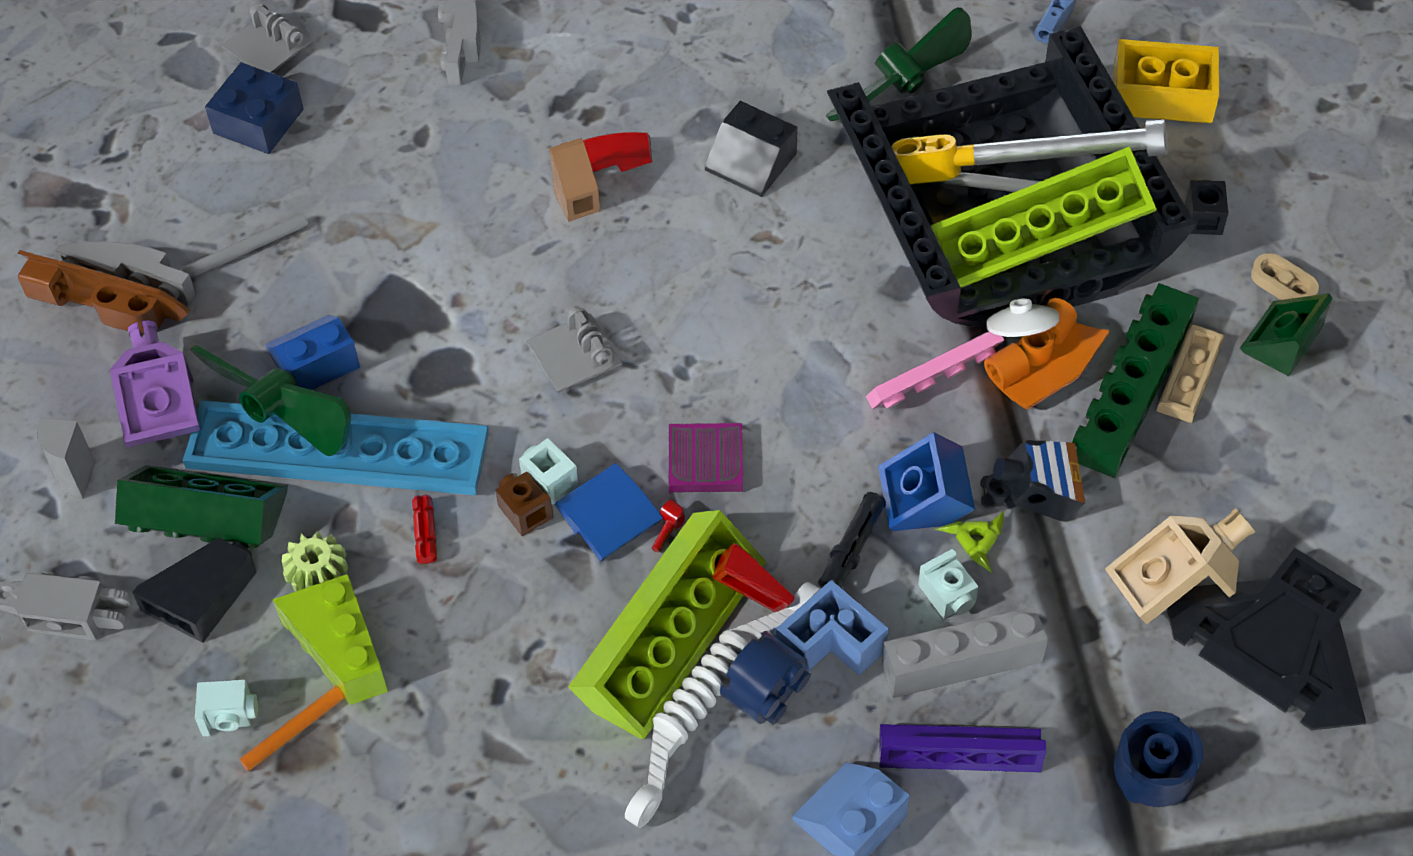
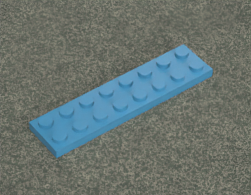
[183,400,489,495]

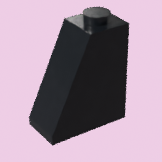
[132,538,257,643]

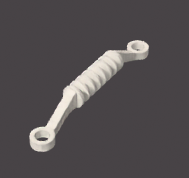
[625,582,820,828]

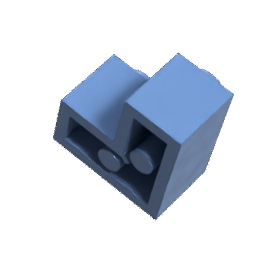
[776,580,889,676]

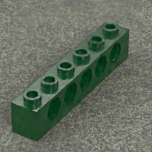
[1072,283,1199,478]

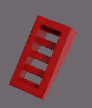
[712,543,795,612]

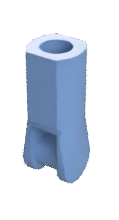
[1034,0,1076,44]

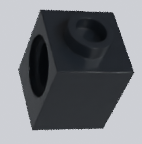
[1185,180,1229,235]

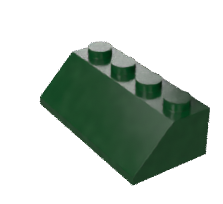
[115,465,288,548]

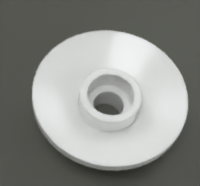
[986,299,1060,337]

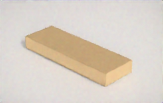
[1157,324,1225,423]

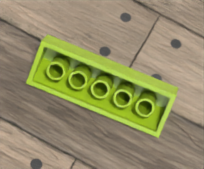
[931,146,1156,287]
[568,510,766,739]

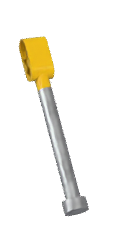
[892,119,1168,184]

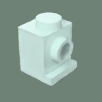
[519,438,579,505]
[918,549,978,619]
[194,680,258,736]

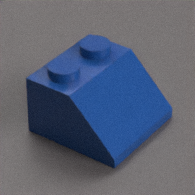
[264,315,360,390]
[878,432,975,531]

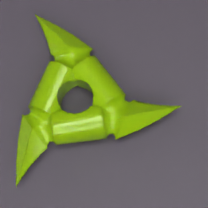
[933,510,1004,573]

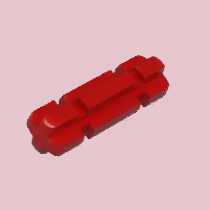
[412,494,437,565]

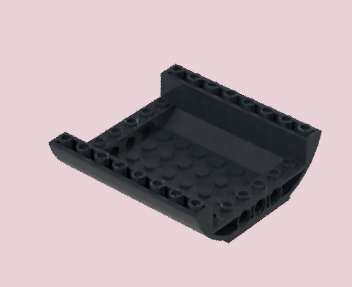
[827,26,1196,331]

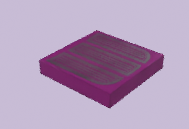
[668,423,743,493]

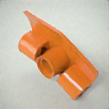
[984,298,1109,409]

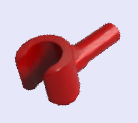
[651,500,685,553]

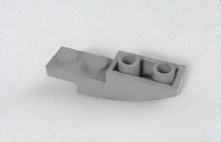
[438,0,480,86]
[55,241,196,306]

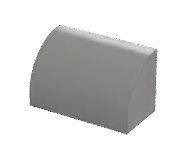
[37,418,95,499]

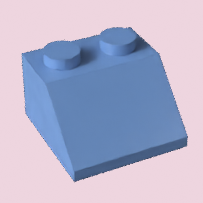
[792,762,910,856]

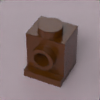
[495,471,553,536]

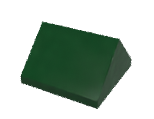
[1240,293,1333,376]

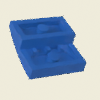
[554,463,663,562]

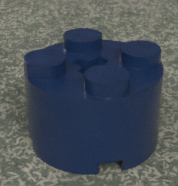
[720,631,811,725]
[1113,711,1203,807]

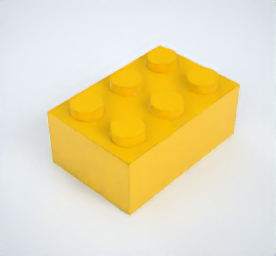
[1113,39,1219,123]

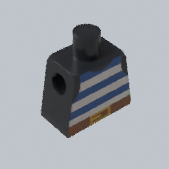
[993,440,1086,522]

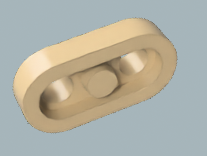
[1251,253,1319,300]

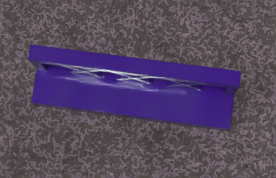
[879,724,1046,773]

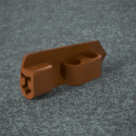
[17,250,190,335]

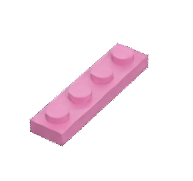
[866,332,1004,409]

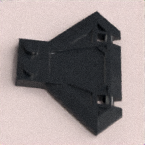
[1167,548,1366,731]

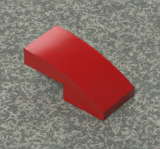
[583,132,652,172]

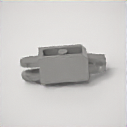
[0,572,134,640]

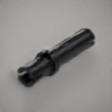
[818,492,887,589]

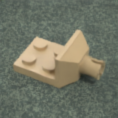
[1105,508,1256,624]

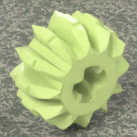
[281,531,348,591]

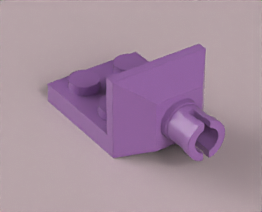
[110,321,201,448]

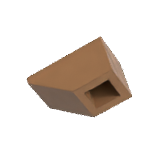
[549,138,600,222]

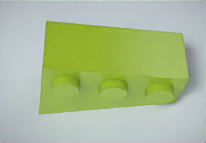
[272,574,388,705]

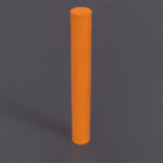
[239,686,345,772]

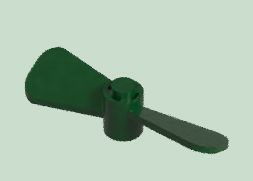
[826,7,972,121]
[190,345,351,456]

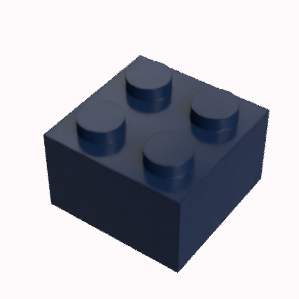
[205,62,304,154]

